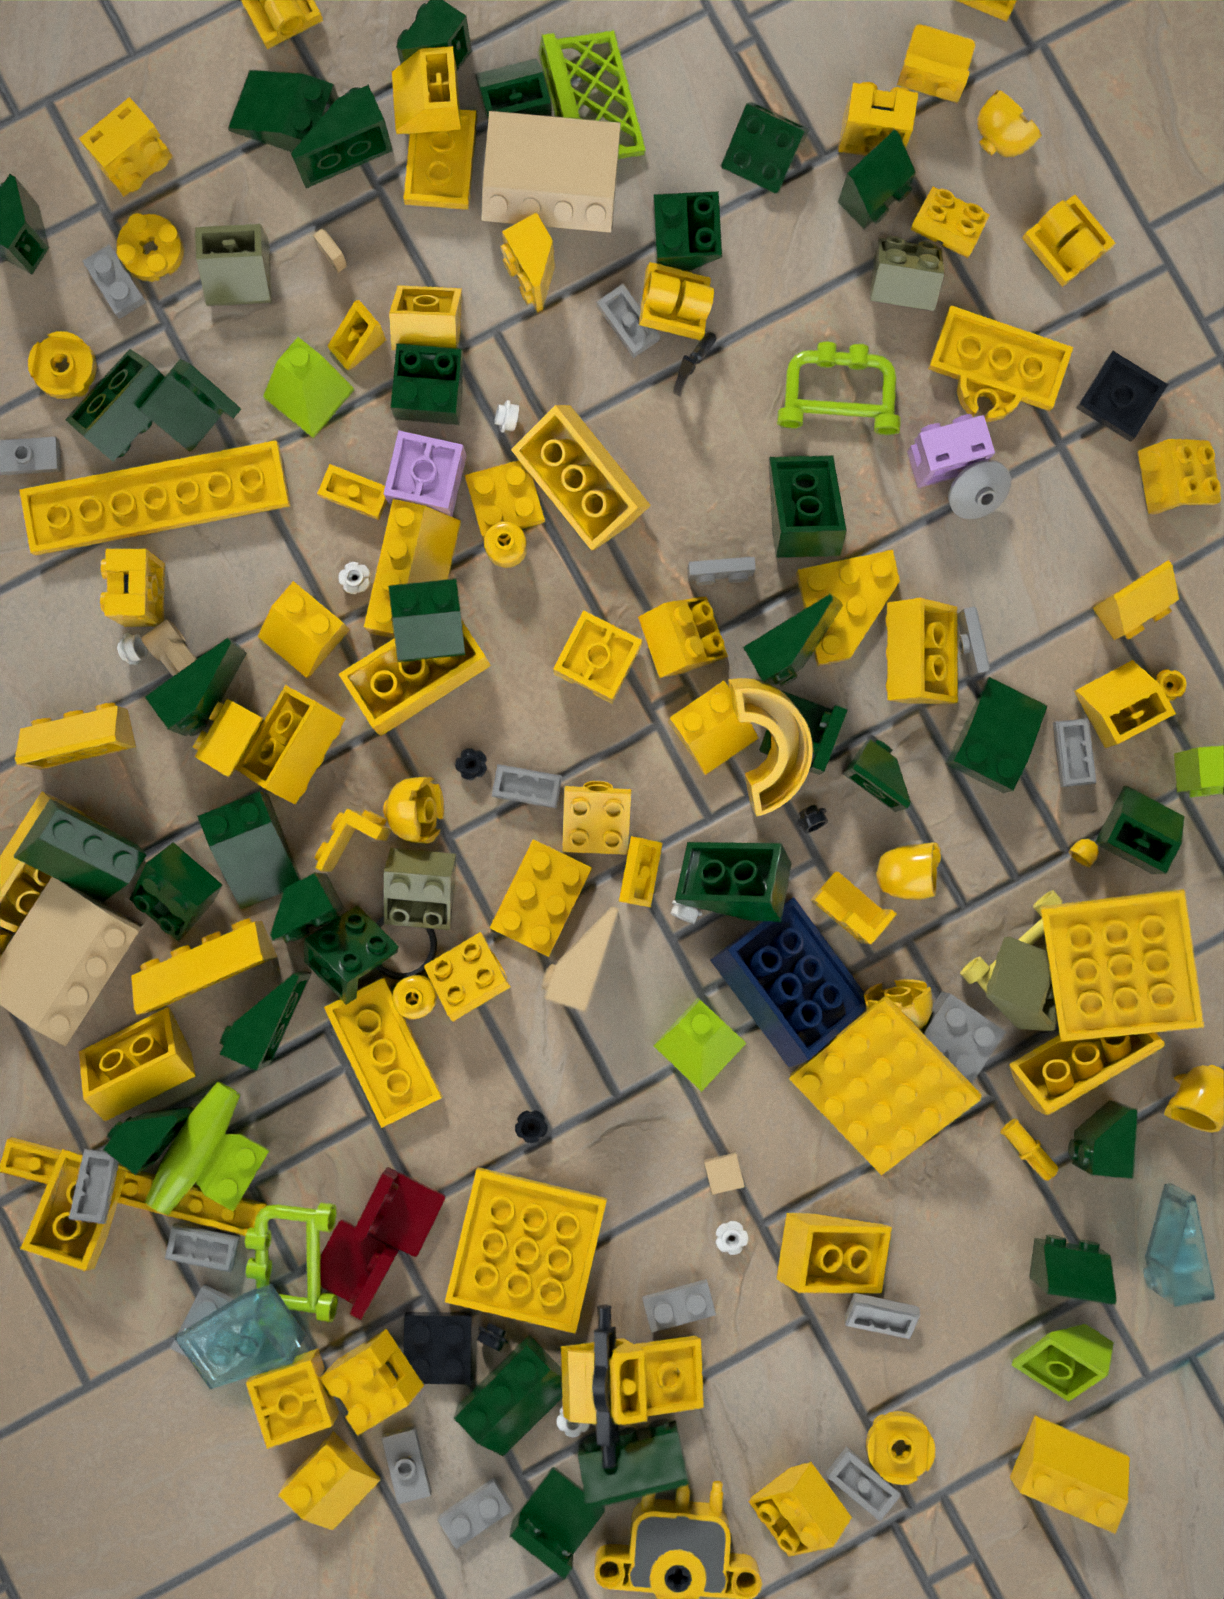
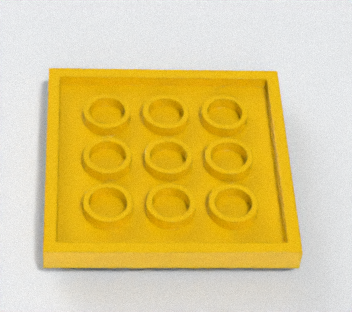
[1041,889,1204,1042]
[789,995,982,1176]
[445,1167,607,1334]

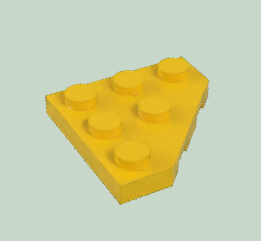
[796,549,900,666]

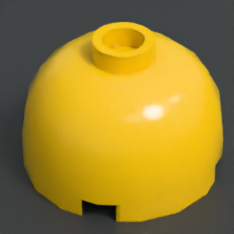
[977,90,1042,157]
[383,777,444,843]
[864,979,933,1030]

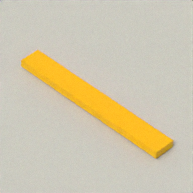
[0,1137,267,1236]

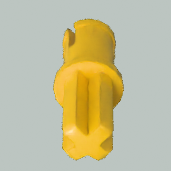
[1000,1118,1059,1181]

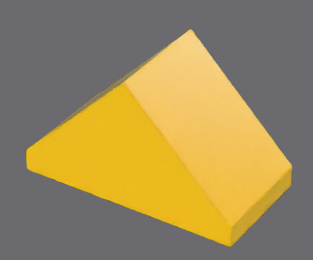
[327,300,387,371]

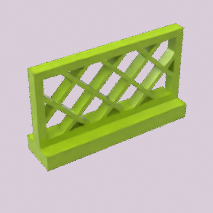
[538,30,646,159]

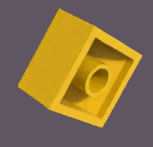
[389,285,462,350]
[1093,560,1179,640]
[257,581,350,679]
[668,680,759,775]
[193,699,264,777]
[278,1431,381,1530]

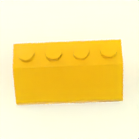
[511,405,651,551]
[364,499,461,639]
[338,619,491,736]
[0,791,110,933]
[131,918,277,1015]
[1009,1032,1165,1116]

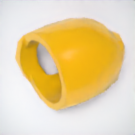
[875,842,941,900]
[1164,1065,1224,1132]

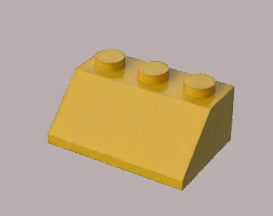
[886,597,958,704]
[236,685,346,805]
[15,702,136,770]
[79,1007,196,1121]
[1010,1415,1130,1534]

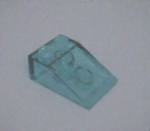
[1143,1183,1216,1307]
[175,1284,306,1389]

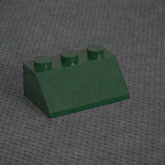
[65,349,165,462]
[13,799,147,902]
[453,1334,562,1456]
[578,1419,689,1510]

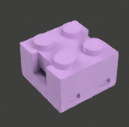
[907,414,995,488]
[384,430,467,517]

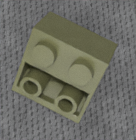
[195,224,272,306]
[870,236,944,311]
[383,848,456,930]
[986,937,1057,1031]

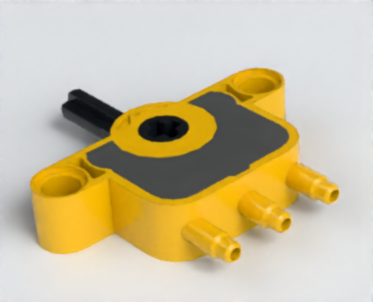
[594,1480,762,1599]

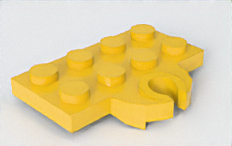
[928,305,1074,422]

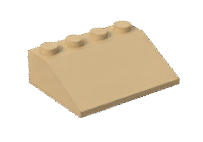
[481,111,621,233]
[0,877,142,1047]
[541,906,618,1012]

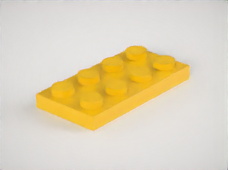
[324,977,443,1128]

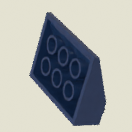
[710,897,866,1068]

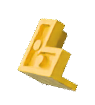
[811,871,897,945]

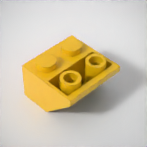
[392,46,461,134]
[500,212,555,312]
[638,596,728,678]
[1074,660,1176,748]
[748,1462,852,1557]

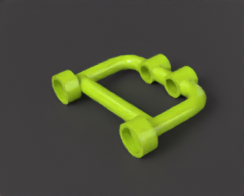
[777,341,901,435]
[245,1203,338,1322]

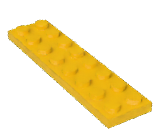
[19,440,291,556]

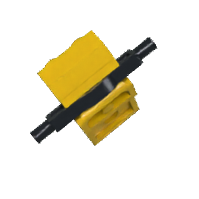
[561,1305,704,1468]

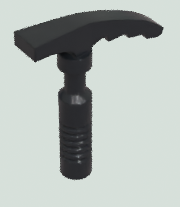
[673,332,717,397]

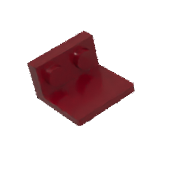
[351,1166,446,1257]
[320,1219,399,1320]

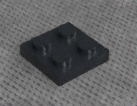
[1076,351,1168,442]
[403,1312,472,1385]

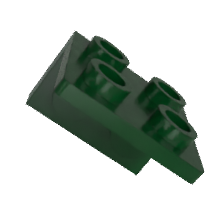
[721,102,810,194]
[140,358,241,452]
[759,691,848,775]
[304,906,399,1005]
[509,1467,605,1580]

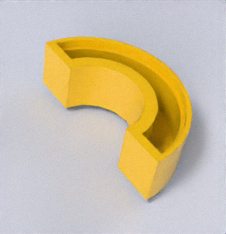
[728,678,813,817]

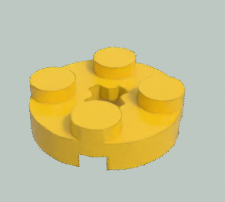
[116,213,184,282]
[28,331,97,399]
[866,1411,935,1485]

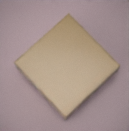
[313,229,347,273]
[704,1152,745,1195]

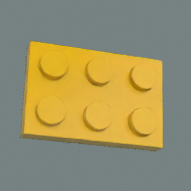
[404,109,477,210]
[489,839,592,957]

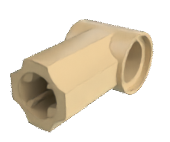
[141,618,197,676]

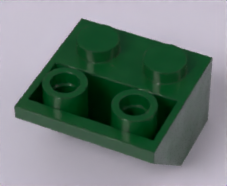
[396,0,472,71]
[475,58,552,124]
[0,174,49,275]
[652,191,722,272]
[390,343,463,425]
[1095,785,1185,874]
[129,842,223,942]
[270,872,345,943]

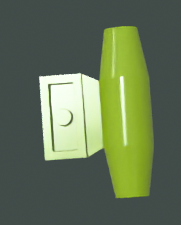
[145,1082,270,1215]

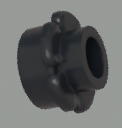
[455,748,487,780]
[796,805,828,833]
[515,1110,548,1143]
[477,1322,509,1352]

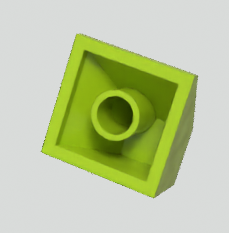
[263,337,355,439]
[653,998,746,1092]
[1012,1324,1114,1402]

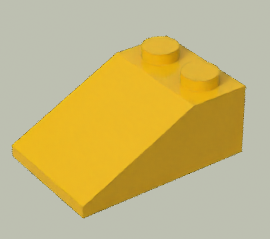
[20,1149,127,1271]
[776,1213,892,1293]

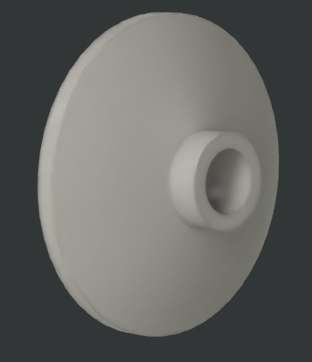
[948,460,1011,519]

